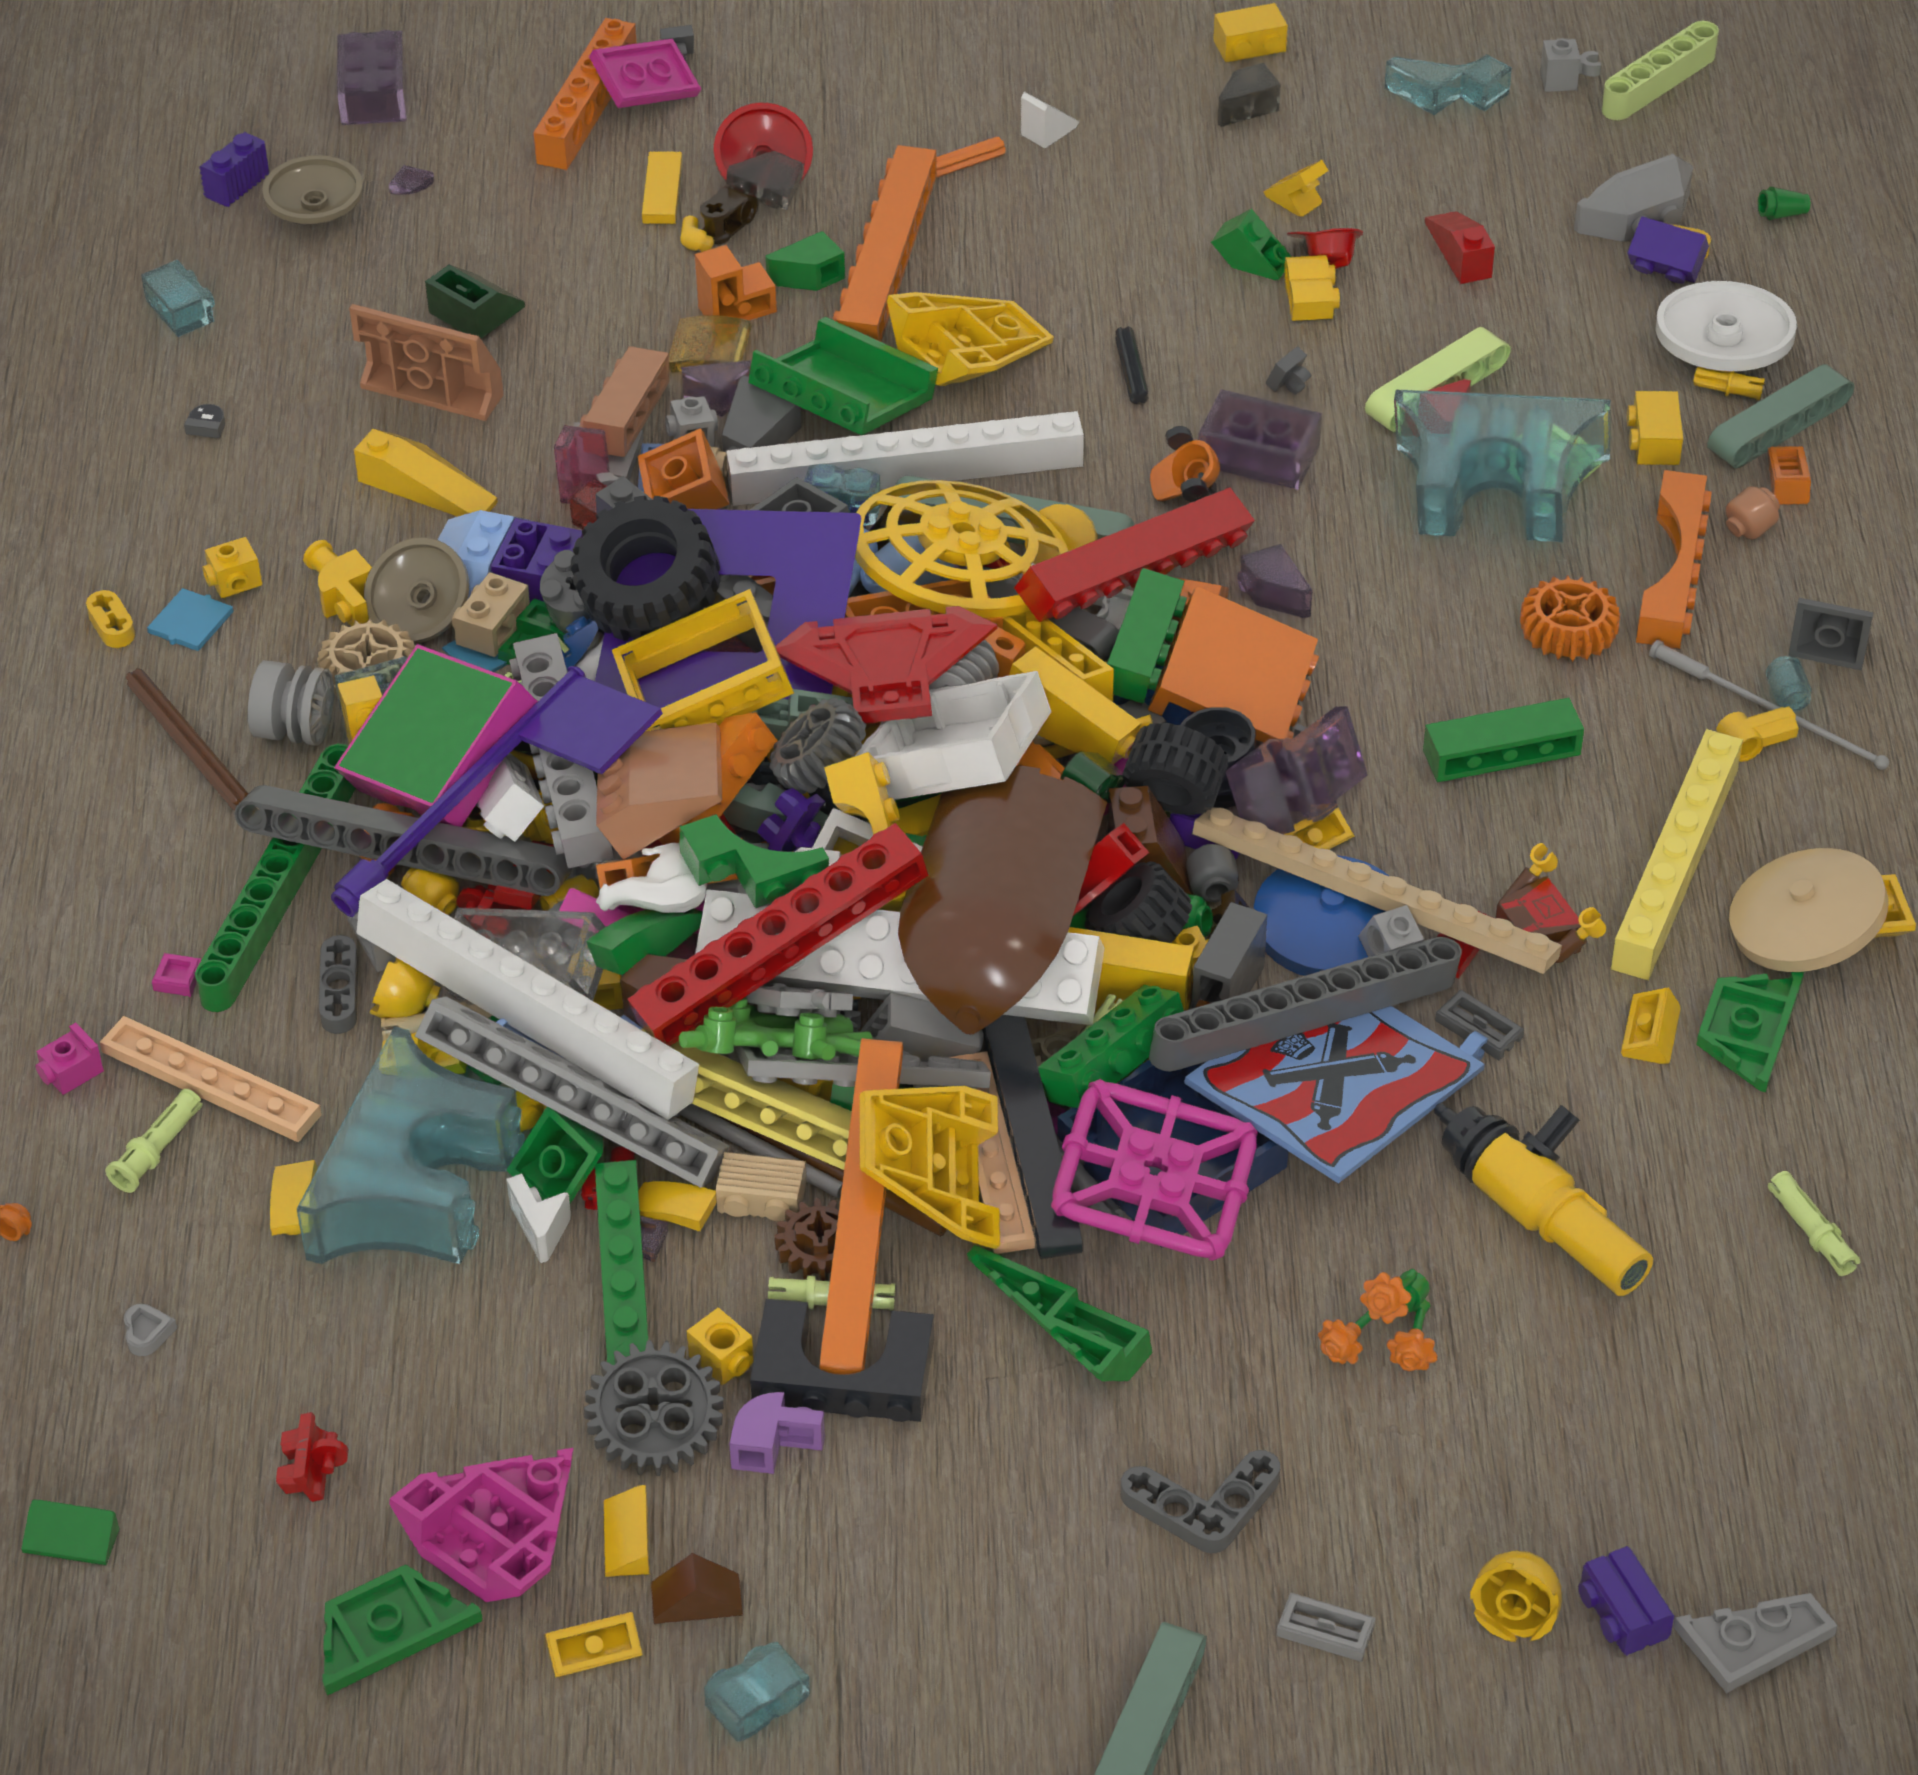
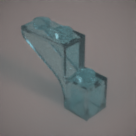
[1384,54,1512,115]

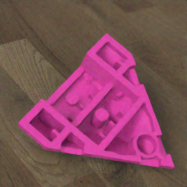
[389,1448,574,1602]

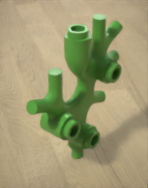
[679,997,872,1061]

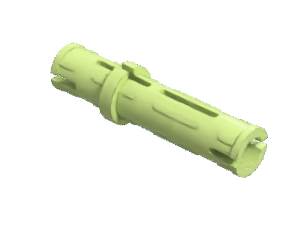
[1768,1171,1860,1276]
[768,1276,895,1311]

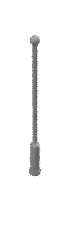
[1649,640,1889,770]

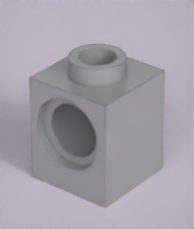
[1358,905,1424,957]

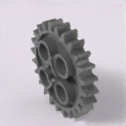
[584,1340,723,1476]

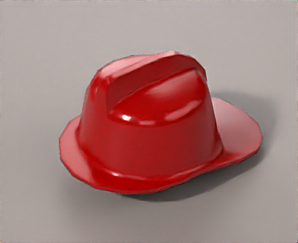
[1287,228,1363,269]

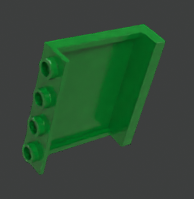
[748,317,938,435]

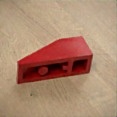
[1425,211,1495,284]

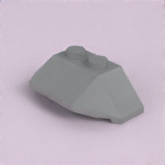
[1574,154,1693,242]

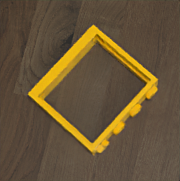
[612,589,794,731]

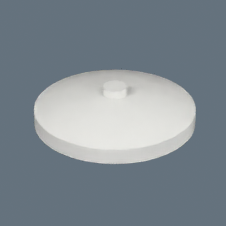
[1656,281,1797,371]

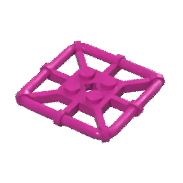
[1051,1079,1258,1261]

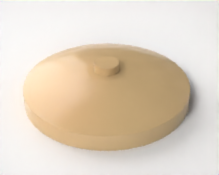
[1729,848,1889,972]

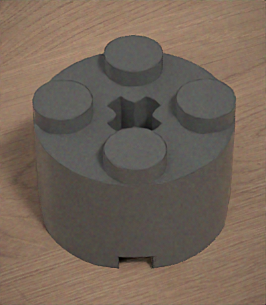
[540,550,590,634]

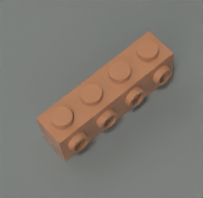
[579,346,669,457]

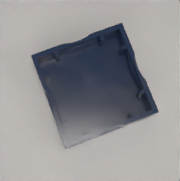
[1057,1060,1288,1248]

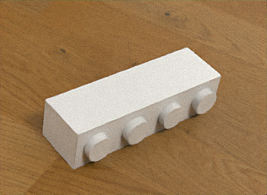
[476,753,544,842]

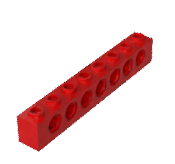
[628,823,929,1047]

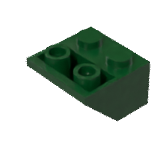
[425,264,525,339]

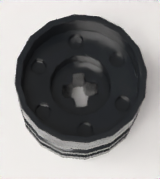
[1181,707,1259,809]

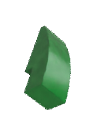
[586,908,703,975]

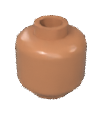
[1726,486,1780,540]

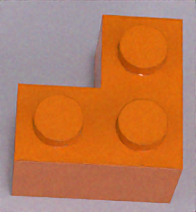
[695,245,777,331]

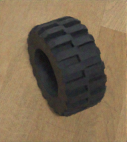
[571,496,721,641]

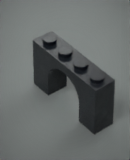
[750,1298,934,1422]

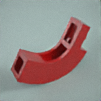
[1072,823,1149,918]

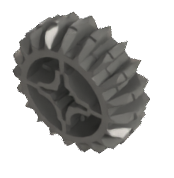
[769,697,866,794]

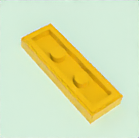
[642,151,682,224]

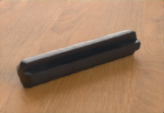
[1115,326,1148,404]

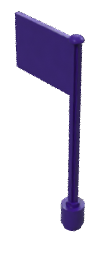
[331,666,663,917]

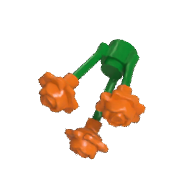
[1318,1269,1438,1372]

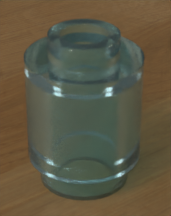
[1765,656,1812,712]

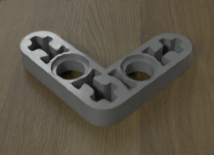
[1120,1450,1280,1553]

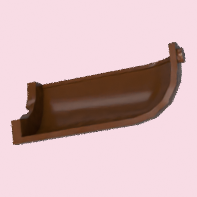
[898,766,1107,1035]

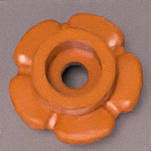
[0,1203,32,1241]

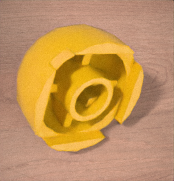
[370,957,441,1018]
[1470,1550,1562,1642]

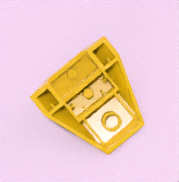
[887,292,1054,386]
[860,1086,1000,1249]

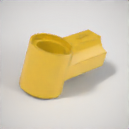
[1716,707,1799,762]

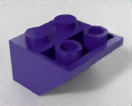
[491,518,583,603]

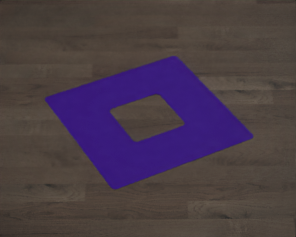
[595,509,862,708]

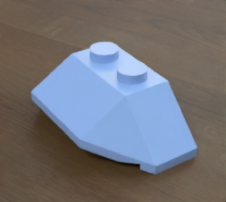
[438,510,529,600]

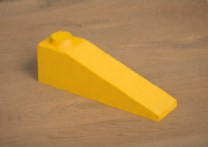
[354,429,498,517]

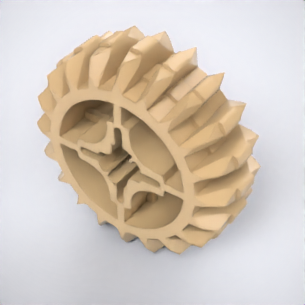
[317,618,416,700]

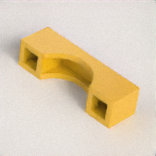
[824,752,907,912]

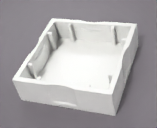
[855,671,1051,800]

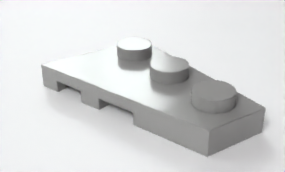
[1673,1593,1838,1693]

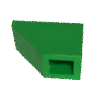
[1211,208,1292,281]
[765,231,845,291]

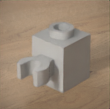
[1540,38,1601,92]

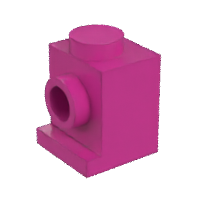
[35,1023,104,1095]

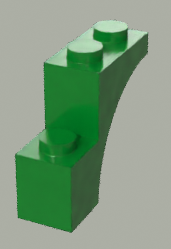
[680,814,829,908]

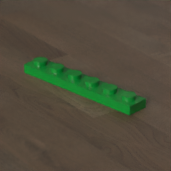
[595,1160,649,1366]

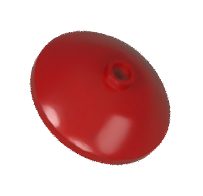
[714,102,813,198]

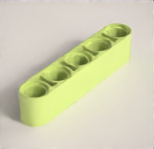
[1602,21,1719,120]
[1365,327,1511,432]

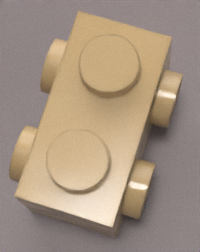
[452,572,530,657]

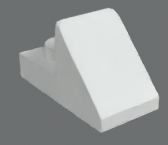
[506,1174,571,1263]

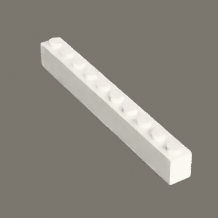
[726,411,1084,506]
[356,879,699,1120]

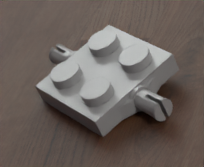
[746,983,853,1017]

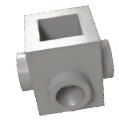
[665,396,718,447]

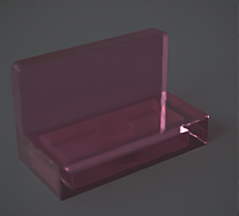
[554,425,610,504]

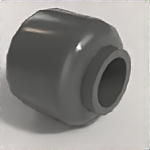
[1186,844,1239,902]

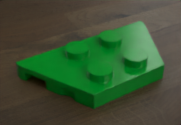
[1696,972,1804,1093]
[322,1564,483,1696]

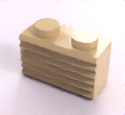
[716,1152,807,1221]

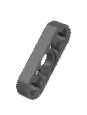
[319,935,358,1034]

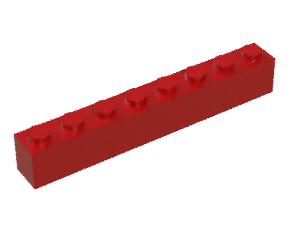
[1014,488,1255,623]

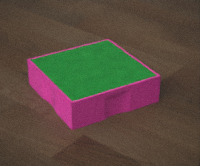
[334,644,538,827]

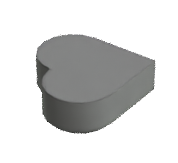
[124,1304,177,1356]

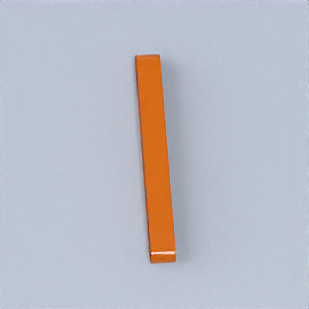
[819,1038,903,1375]

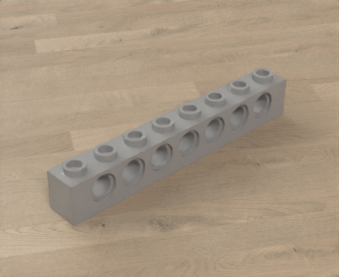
[509,633,614,869]
[415,997,730,1188]

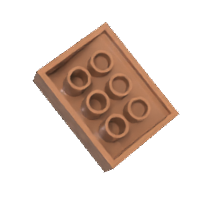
[596,723,722,860]

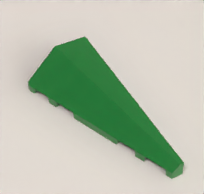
[967,1245,1153,1381]

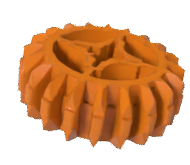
[1520,575,1620,662]

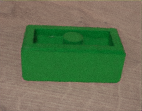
[21,1499,120,1565]

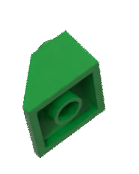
[506,1107,603,1204]

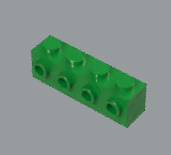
[1107,568,1187,704]
[1423,698,1584,783]
[1038,985,1184,1109]

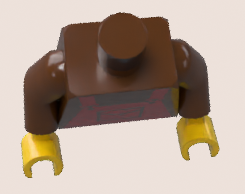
[1495,843,1606,963]

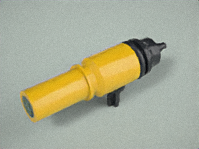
[1434,1103,1653,1296]

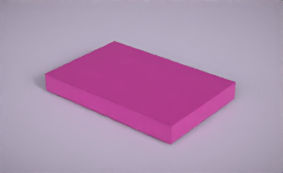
[589,38,701,108]

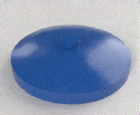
[1254,855,1389,976]

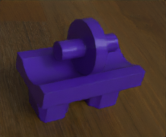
[757,788,825,852]

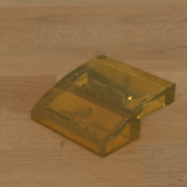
[669,315,752,377]

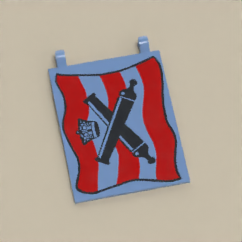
[1184,1006,1488,1184]

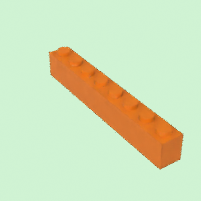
[833,145,937,342]

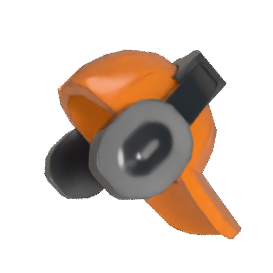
[1150,426,1220,502]

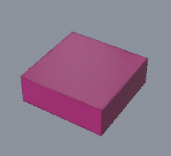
[152,953,202,997]

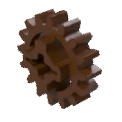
[775,1198,839,1281]

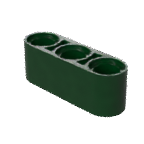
[1060,751,1125,803]

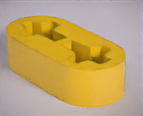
[86,590,135,648]

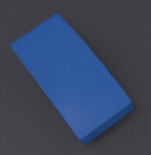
[561,616,599,672]

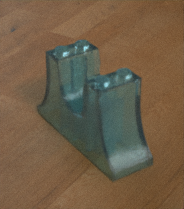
[1394,390,1611,542]
[297,1026,525,1265]

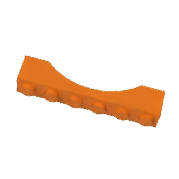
[1636,470,1712,649]

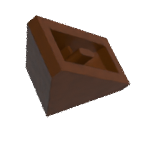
[651,1553,743,1624]

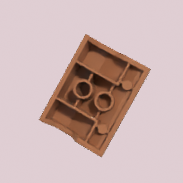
[349,304,504,421]

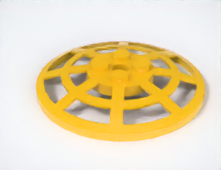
[855,480,1068,618]

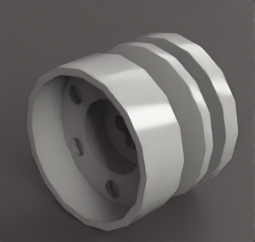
[248,660,334,746]

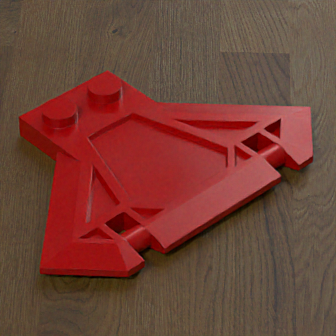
[775,606,998,723]

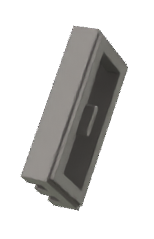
[1276,1592,1376,1662]

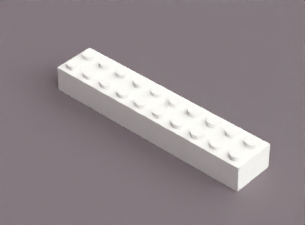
[695,889,1105,1025]

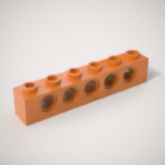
[533,18,637,170]

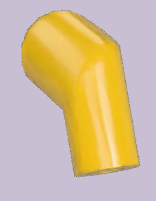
[680,216,714,252]

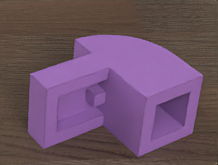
[729,1392,825,1474]

